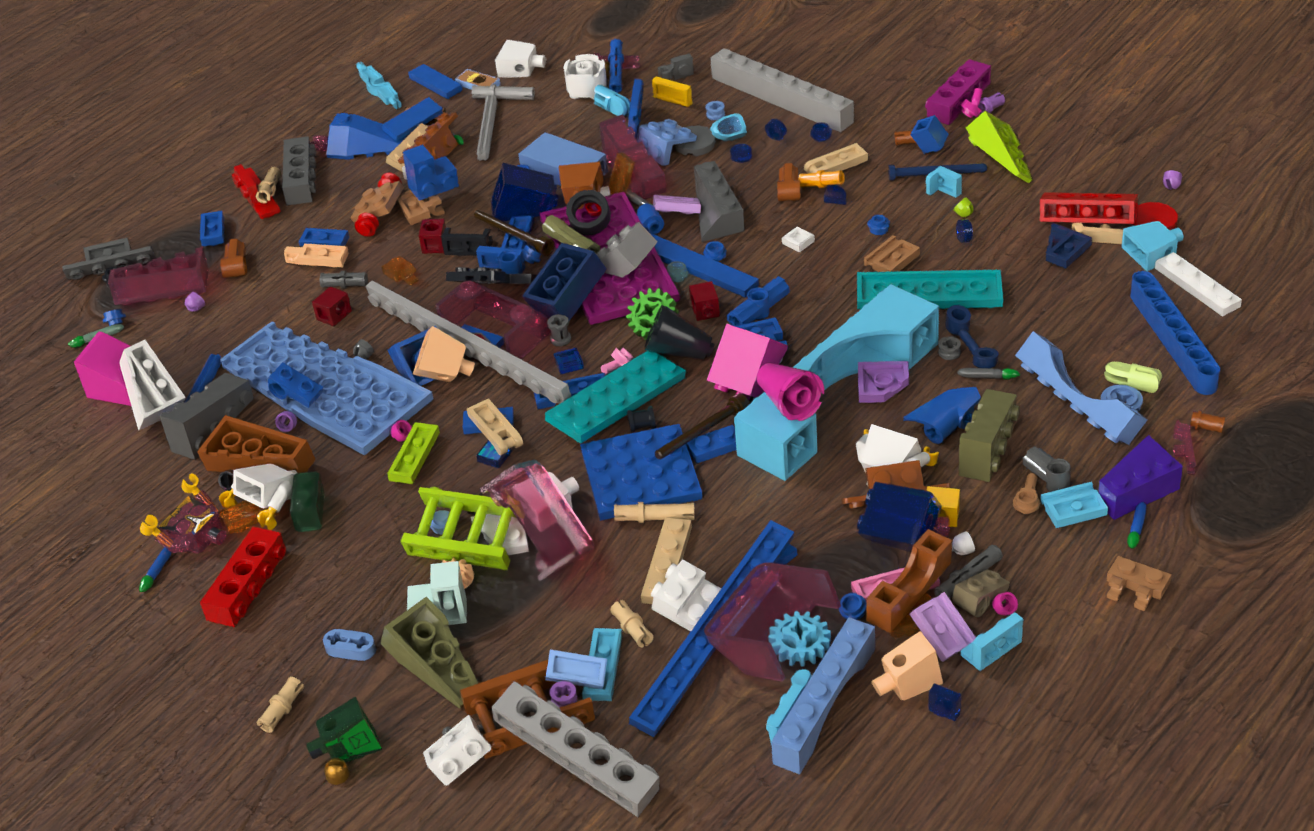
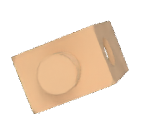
[413,326,475,382]
[872,631,943,701]

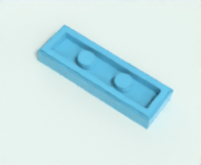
[582,628,623,701]

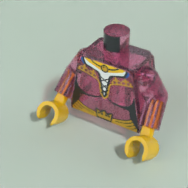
[140,474,226,554]

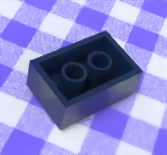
[522,243,607,321]

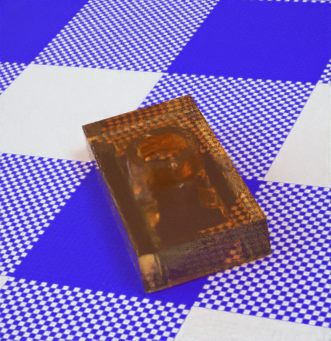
[608,153,635,195]

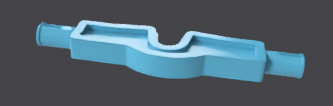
[356,62,402,109]

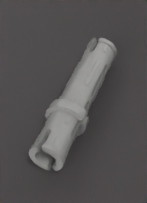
[472,84,535,100]

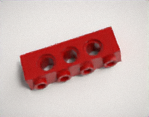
[1040,192,1138,224]
[200,527,286,627]

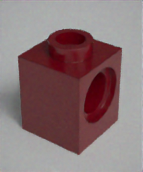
[419,219,446,254]
[689,281,720,321]
[312,286,352,327]

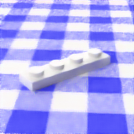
[1155,252,1242,316]

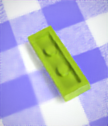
[387,422,440,484]

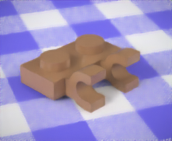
[397,190,445,225]
[1107,556,1172,611]

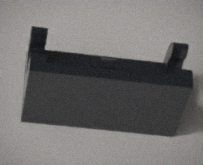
[441,228,493,256]

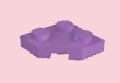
[858,361,909,403]

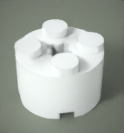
[564,54,607,99]

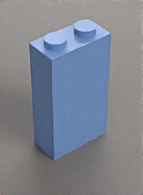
[518,132,608,186]

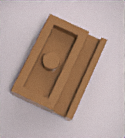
[864,235,920,272]

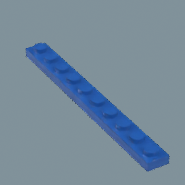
[629,520,794,737]

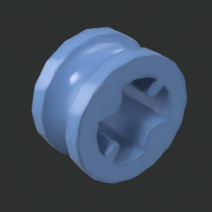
[706,101,725,120]

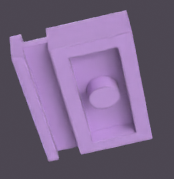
[653,195,701,214]
[910,592,976,662]

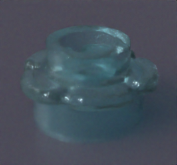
[667,261,689,282]

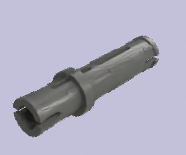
[934,544,1003,599]

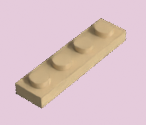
[641,517,692,604]

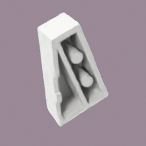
[119,340,186,431]

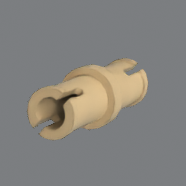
[611,600,653,647]
[257,677,304,733]

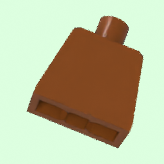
[559,162,604,209]

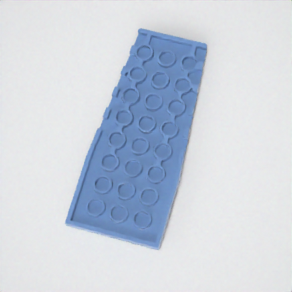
[221,322,433,455]

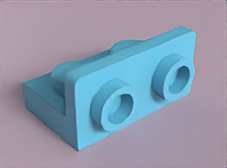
[961,612,1023,671]

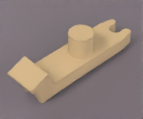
[1072,223,1123,244]

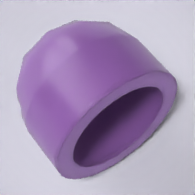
[1163,170,1182,190]
[185,292,205,312]
[275,411,297,432]

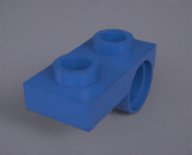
[476,246,525,274]
[268,362,323,408]

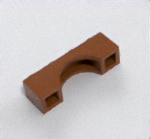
[866,529,952,633]

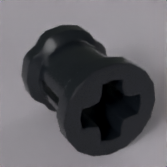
[627,406,656,433]

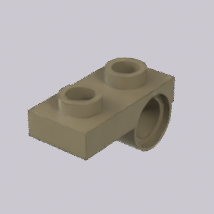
[952,569,1010,618]

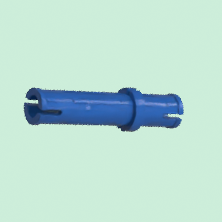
[608,39,624,93]

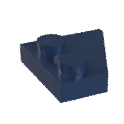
[1046,223,1092,269]

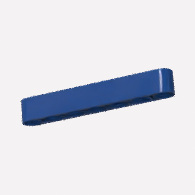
[1130,271,1220,395]

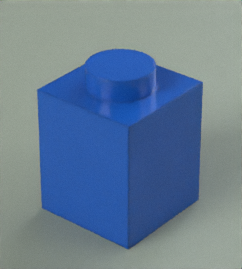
[910,115,949,154]

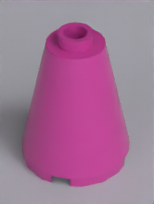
[756,363,824,421]

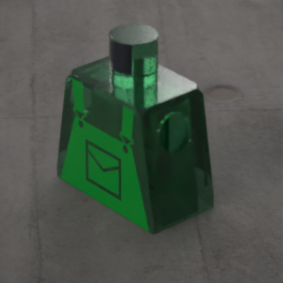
[306,697,382,762]

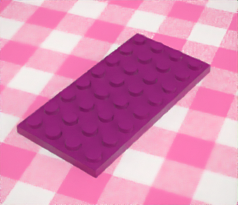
[539,192,680,325]

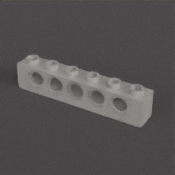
[492,681,659,817]

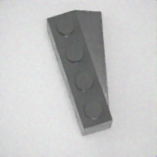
[694,161,744,242]

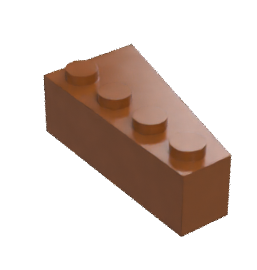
[197,415,316,478]

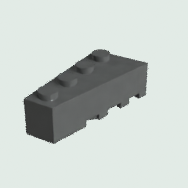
[159,373,254,460]

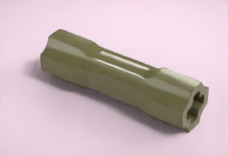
[542,215,600,254]

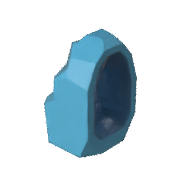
[710,113,747,141]

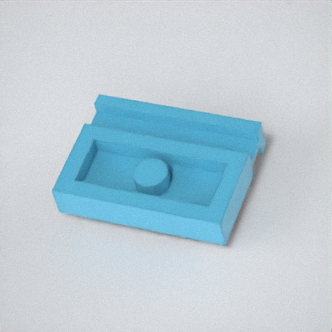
[1040,482,1108,528]

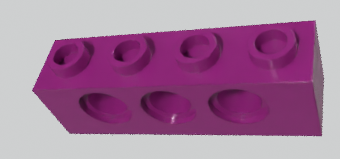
[925,59,991,125]

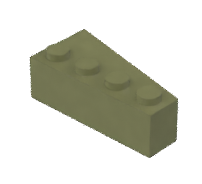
[959,389,1020,482]

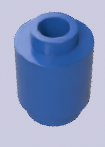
[637,204,664,235]

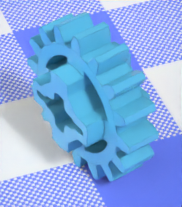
[768,611,831,667]

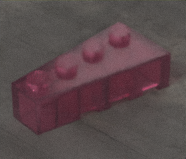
[599,115,666,200]
[108,247,209,305]

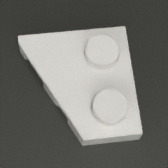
[471,514,529,555]

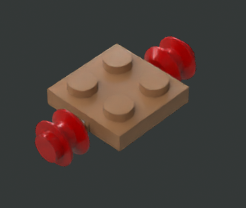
[351,172,404,237]

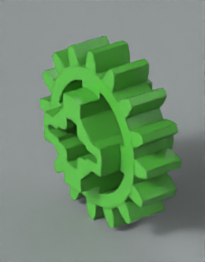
[626,288,679,340]

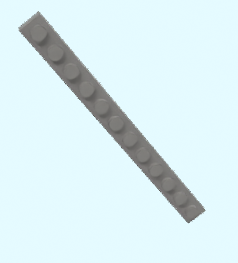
[366,281,571,404]

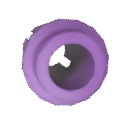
[978,92,1005,113]

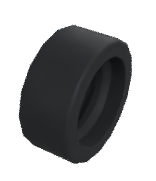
[566,190,611,235]

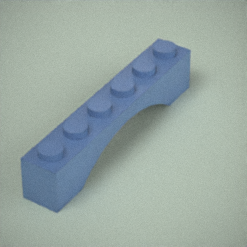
[1015,331,1148,445]
[771,617,875,774]

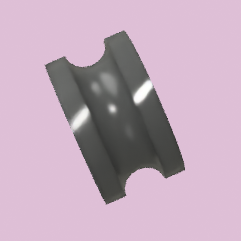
[938,336,961,360]

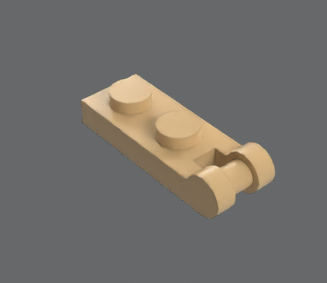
[804,143,868,173]
[467,398,523,456]

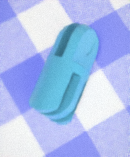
[594,85,630,117]

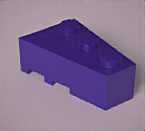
[1098,435,1183,520]

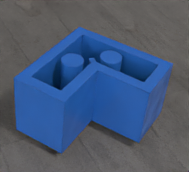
[403,145,459,201]

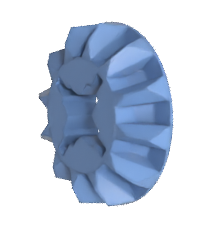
[1101,385,1143,411]

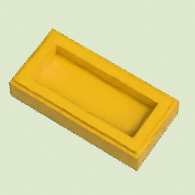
[652,76,692,107]

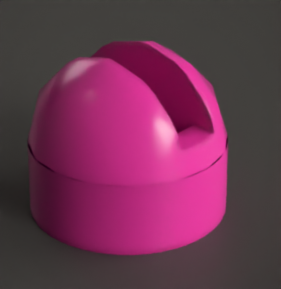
[391,420,412,442]
[992,592,1018,616]

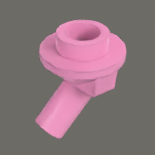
[601,347,634,374]

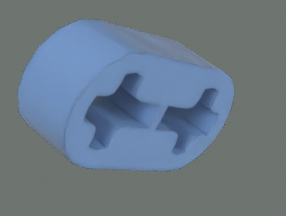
[323,629,376,661]

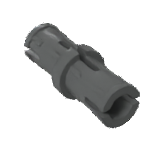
[320,270,368,289]

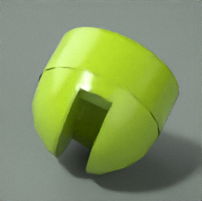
[953,197,974,217]

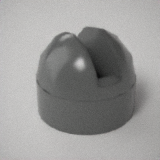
[353,339,374,359]

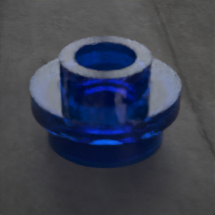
[810,122,832,142]

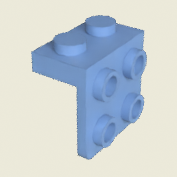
[635,119,697,166]

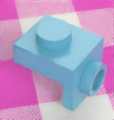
[926,166,962,198]

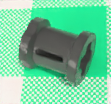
[547,314,571,346]

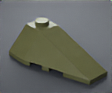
[381,596,478,709]

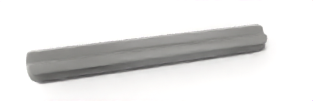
[476,95,497,161]

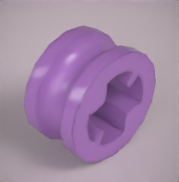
[550,681,577,708]

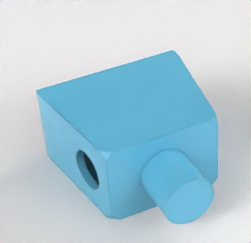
[1122,221,1184,271]

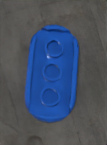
[627,79,644,144]

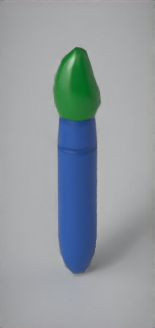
[1127,502,1147,549]
[139,545,173,592]

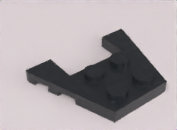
[446,267,537,284]

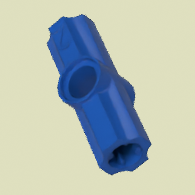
[727,276,790,326]

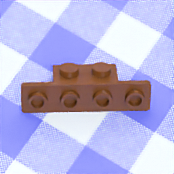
[397,112,458,164]
[841,460,950,508]

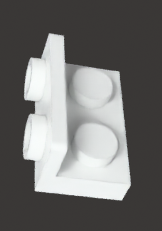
[423,715,491,785]

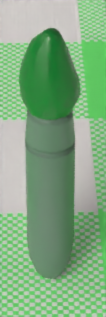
[68,324,124,348]

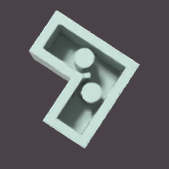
[407,561,467,625]

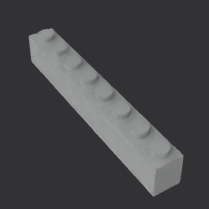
[711,48,854,132]

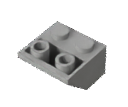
[596,222,657,278]

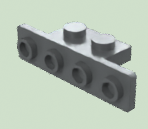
[62,238,156,280]

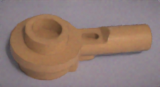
[1013,473,1040,514]

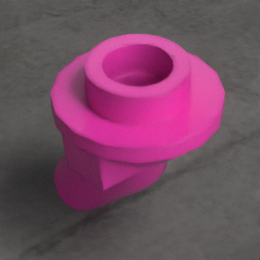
[961,88,983,118]

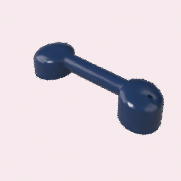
[945,305,999,368]

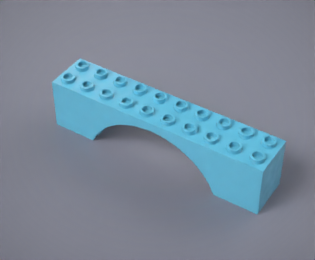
[734,284,939,481]

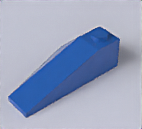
[326,113,410,159]

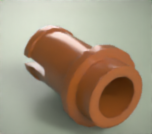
[895,130,917,146]
[1190,409,1225,433]

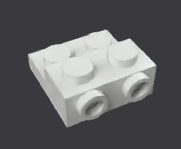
[651,559,721,631]

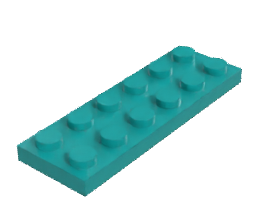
[857,270,1003,310]
[545,351,686,444]

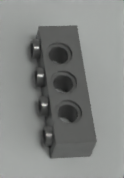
[282,136,316,205]

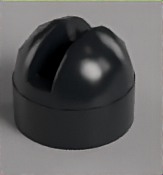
[218,469,234,491]

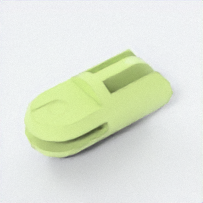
[1104,362,1162,393]

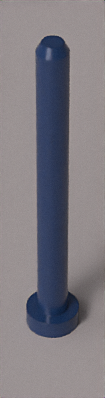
[888,163,987,180]

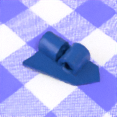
[903,387,981,444]

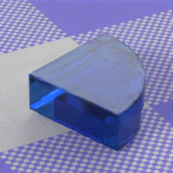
[824,185,846,205]

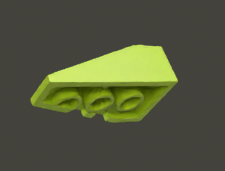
[966,111,1032,183]

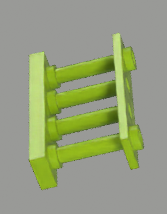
[401,487,525,570]

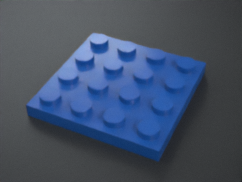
[580,424,703,521]

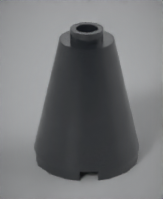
[644,305,715,360]

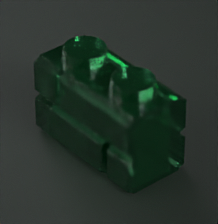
[290,472,325,532]

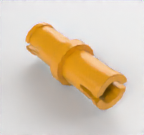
[798,170,845,188]

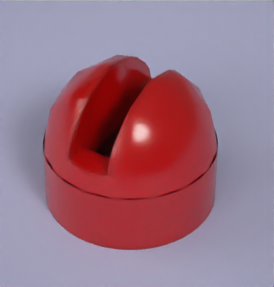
[585,203,602,217]

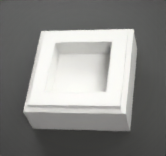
[782,227,815,252]

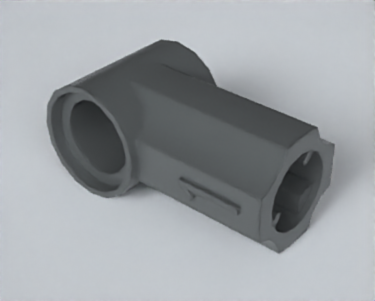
[1023,446,1071,492]

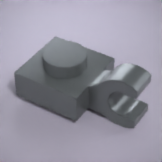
[658,53,694,80]

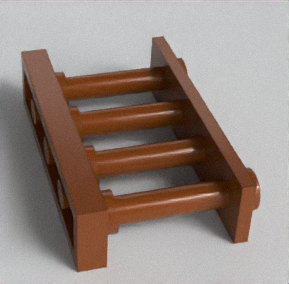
[460,660,595,759]

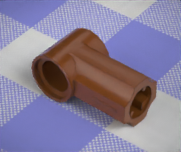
[777,163,800,201]
[220,239,247,278]

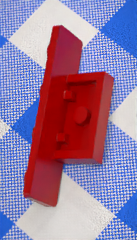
[232,164,281,219]

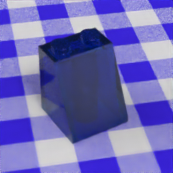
[490,163,559,221]
[857,482,942,552]

